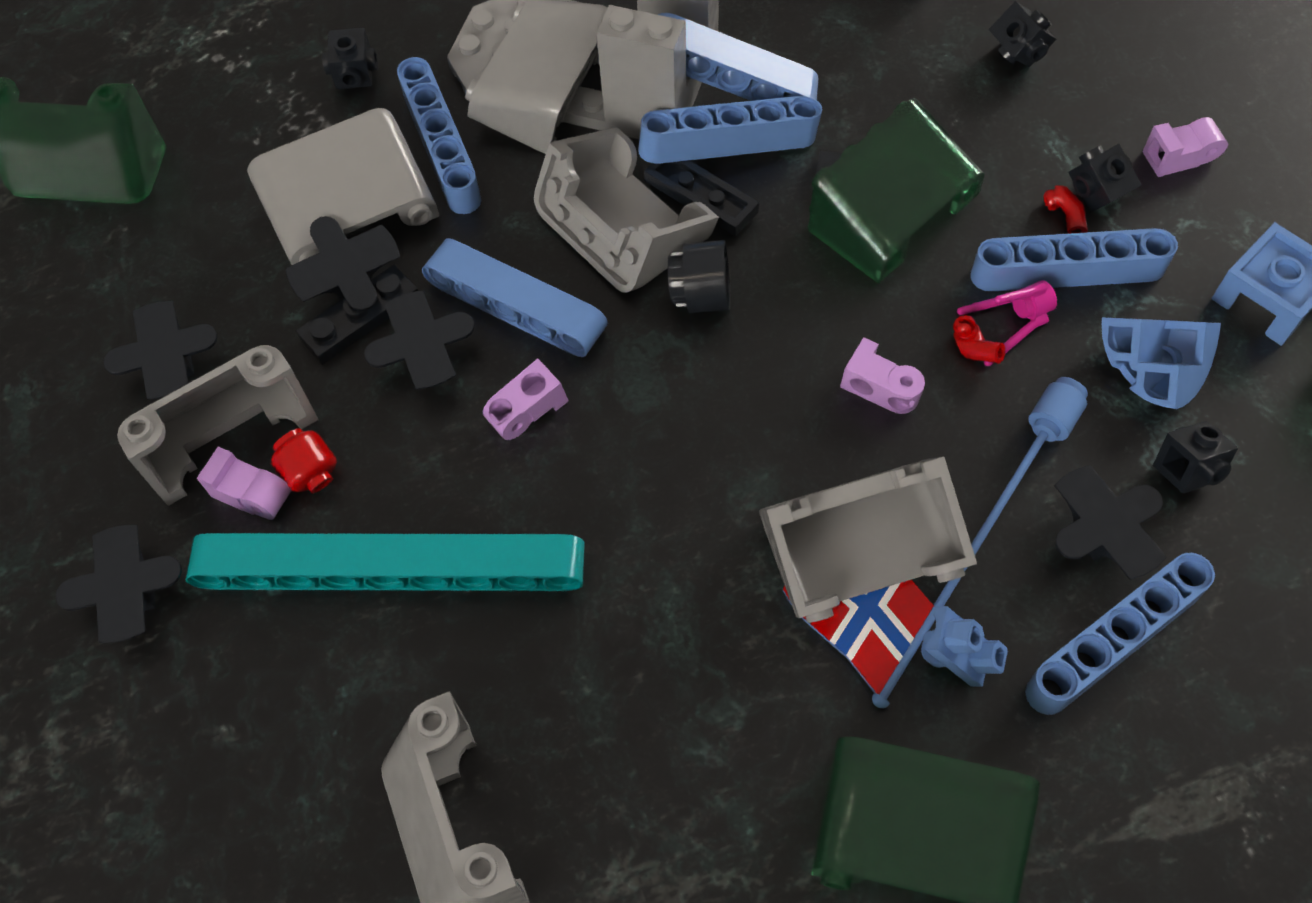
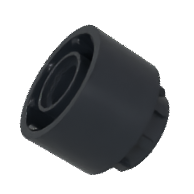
[668,240,731,313]

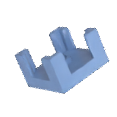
[1211,222,1312,346]

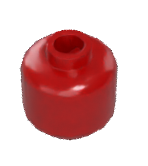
[271,428,337,494]

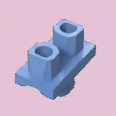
[921,606,1008,687]

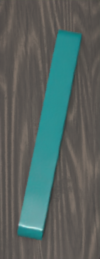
[185,533,585,591]

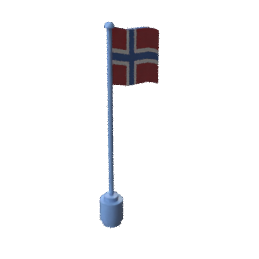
[783,377,1088,708]

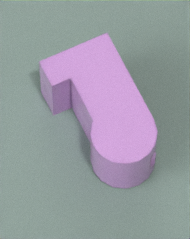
[1142,117,1228,177]
[840,337,925,414]
[483,358,569,440]
[197,446,291,520]

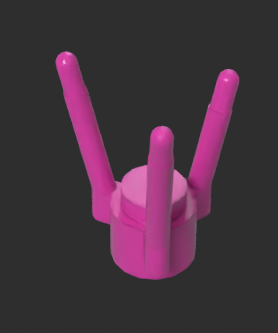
[957,280,1057,366]

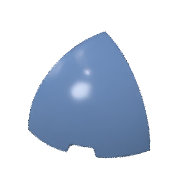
[1102,317,1221,409]

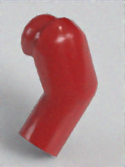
[1043,185,1088,234]
[953,315,1006,364]

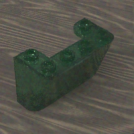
[808,98,985,284]

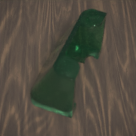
[0,77,167,204]
[810,737,1040,903]

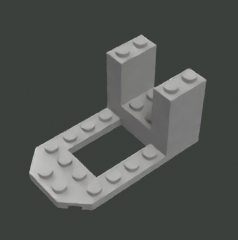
[447,0,719,139]

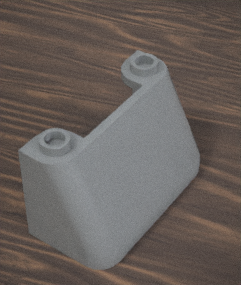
[465,0,608,154]
[247,108,439,265]
[534,127,719,293]
[117,345,319,506]
[759,457,977,623]
[381,691,530,903]

